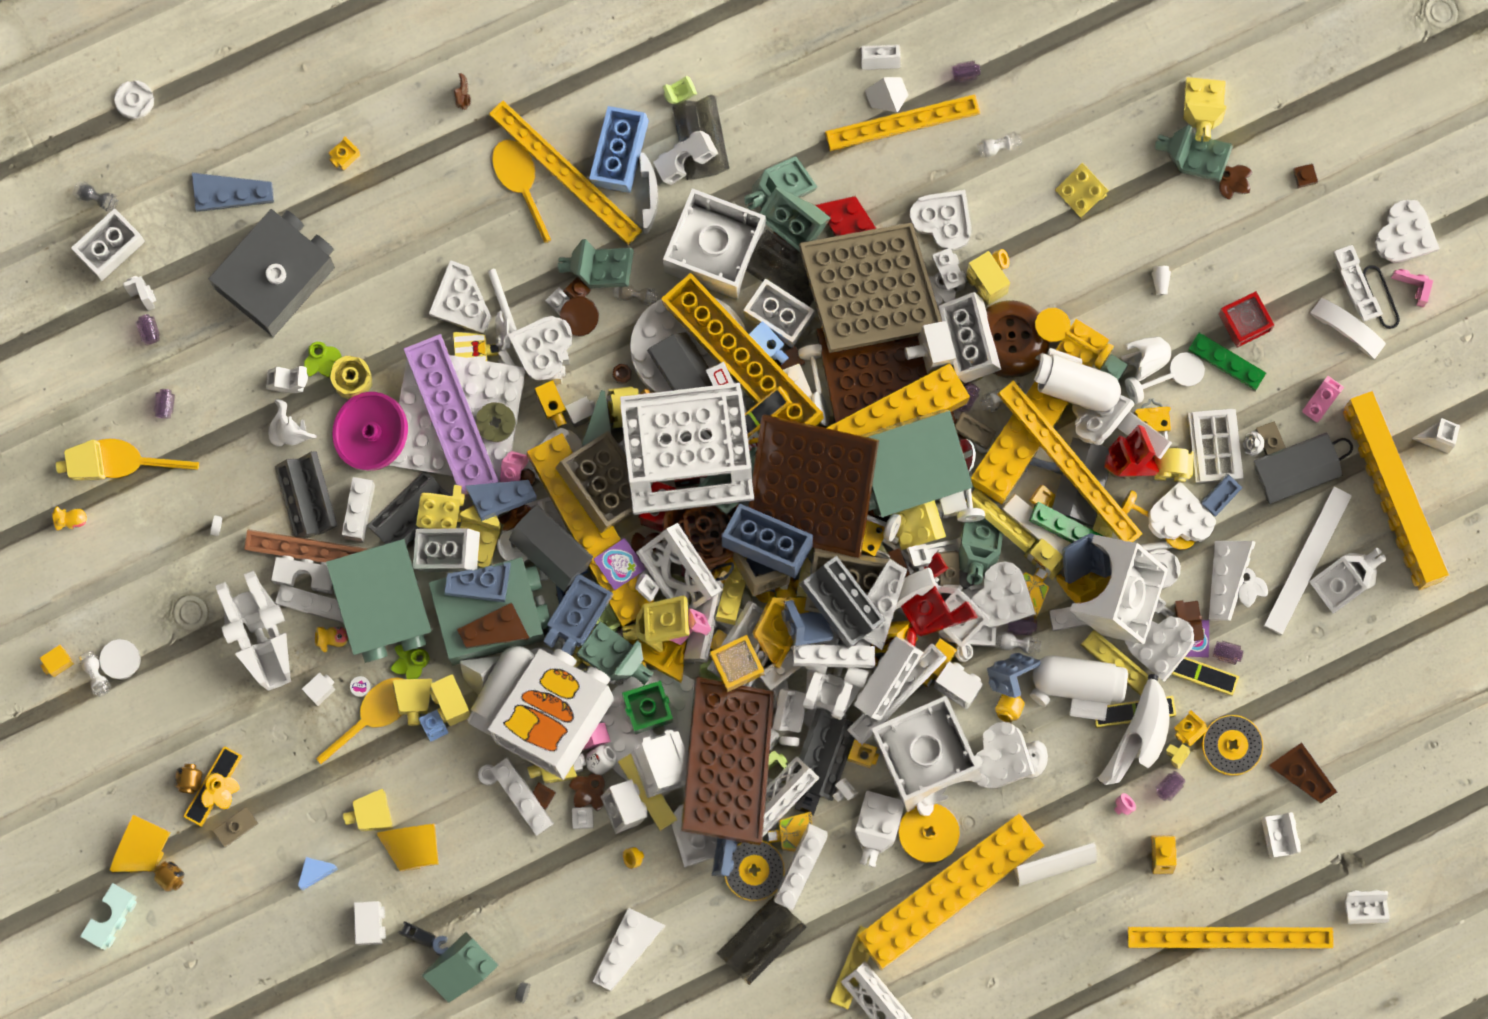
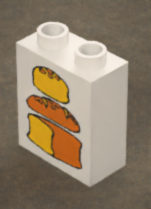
[488,649,614,780]

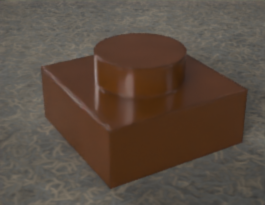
[1293,164,1318,188]
[563,277,591,299]

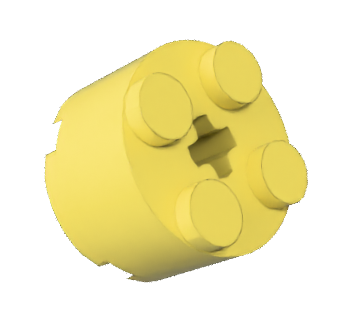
[330,356,372,400]
[608,386,639,428]
[1153,448,1194,482]

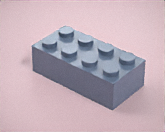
[722,504,813,578]

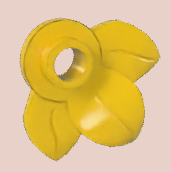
[201,773,239,809]

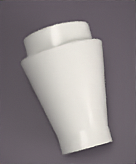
[1151,266,1171,295]

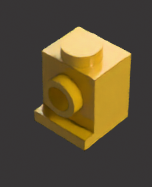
[329,136,360,171]
[1174,710,1208,746]
[847,739,879,768]

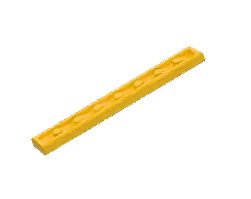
[825,94,980,151]

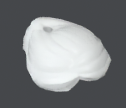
[1026,740,1048,779]

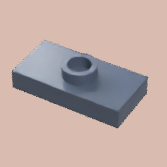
[1201,474,1242,517]

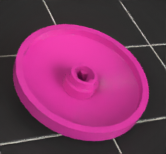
[332,392,408,471]

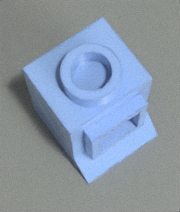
[419,710,449,742]

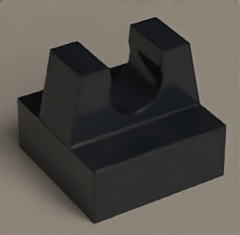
[795,791,821,816]

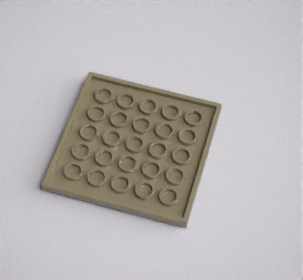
[799,222,942,353]

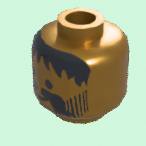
[174,764,202,794]
[154,861,184,891]

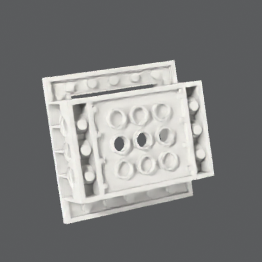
[620,383,754,515]

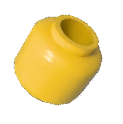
[995,694,1024,723]

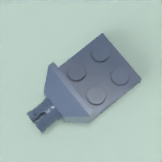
[712,838,737,877]

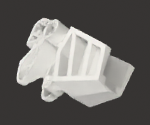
[215,570,291,691]
[803,626,871,720]

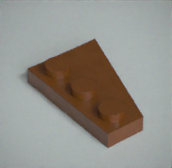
[457,602,530,649]
[1268,742,1337,804]

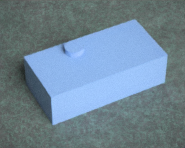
[589,106,649,193]

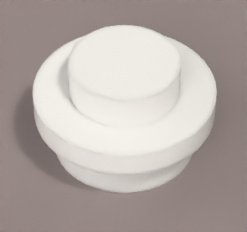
[955,643,973,662]

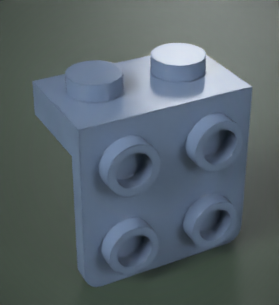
[1062,533,1111,584]
[782,600,833,646]
[987,653,1041,698]

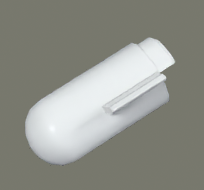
[1034,348,1121,411]
[468,646,535,736]
[1033,655,1128,721]

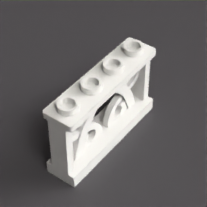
[636,523,722,610]

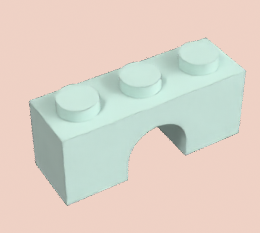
[81,883,137,950]

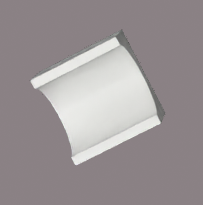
[663,188,766,300]
[1070,535,1168,644]
[872,696,982,812]

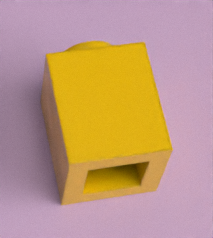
[40,645,74,677]

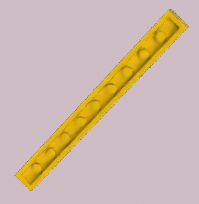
[489,100,642,245]
[997,380,1142,542]
[1128,927,1334,949]

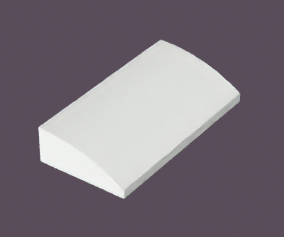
[1014,843,1097,886]

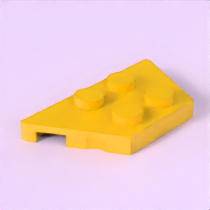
[752,597,809,669]
[629,639,687,683]

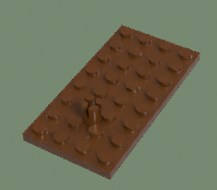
[681,677,774,845]

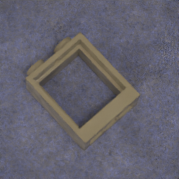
[733,552,791,597]

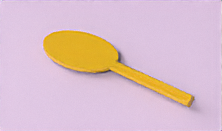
[493,140,551,243]
[98,439,199,478]
[316,678,404,764]

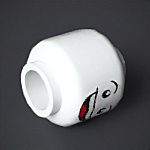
[586,745,616,775]

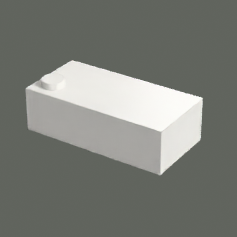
[939,292,1001,383]

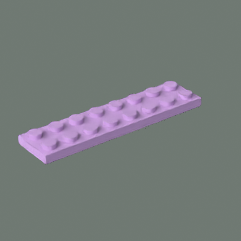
[404,334,499,495]

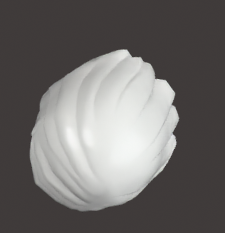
[1120,337,1171,381]

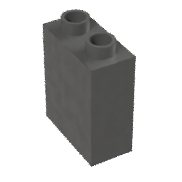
[208,209,335,337]

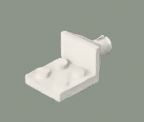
[1309,548,1387,614]
[935,582,990,648]
[855,790,904,868]

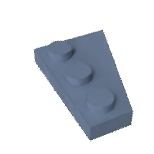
[465,480,537,521]
[445,562,511,602]

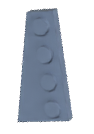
[192,173,274,212]

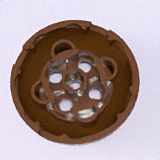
[986,300,1050,378]
[663,485,739,564]

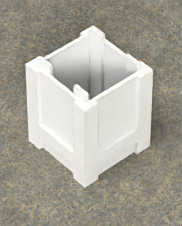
[631,730,688,798]

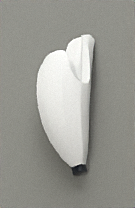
[1097,674,1169,785]

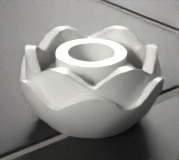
[1243,431,1264,456]

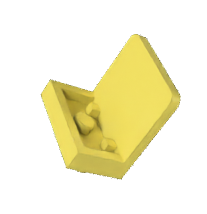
[416,485,465,529]

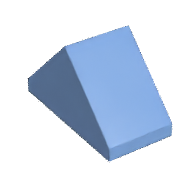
[298,857,338,890]

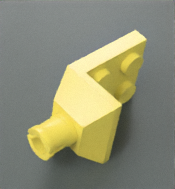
[1183,77,1226,142]
[460,505,502,568]
[622,595,689,652]

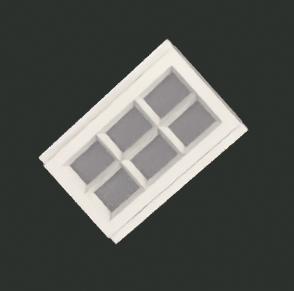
[1188,409,1244,483]

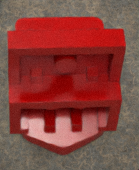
[1104,424,1159,477]

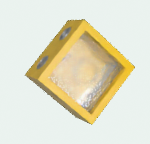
[710,635,764,692]

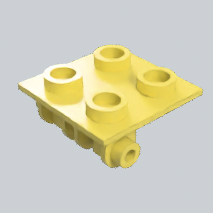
[1055,163,1109,218]

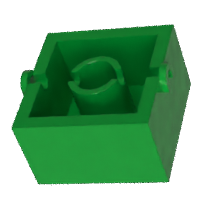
[622,680,674,735]

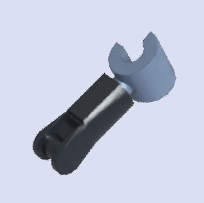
[398,921,448,956]

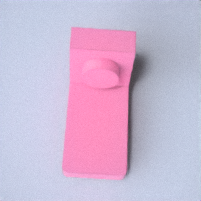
[1391,269,1433,307]
[1302,376,1344,423]
[500,451,529,482]
[670,608,711,645]

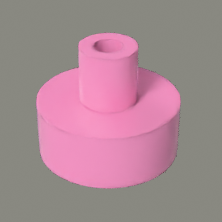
[1114,794,1136,815]

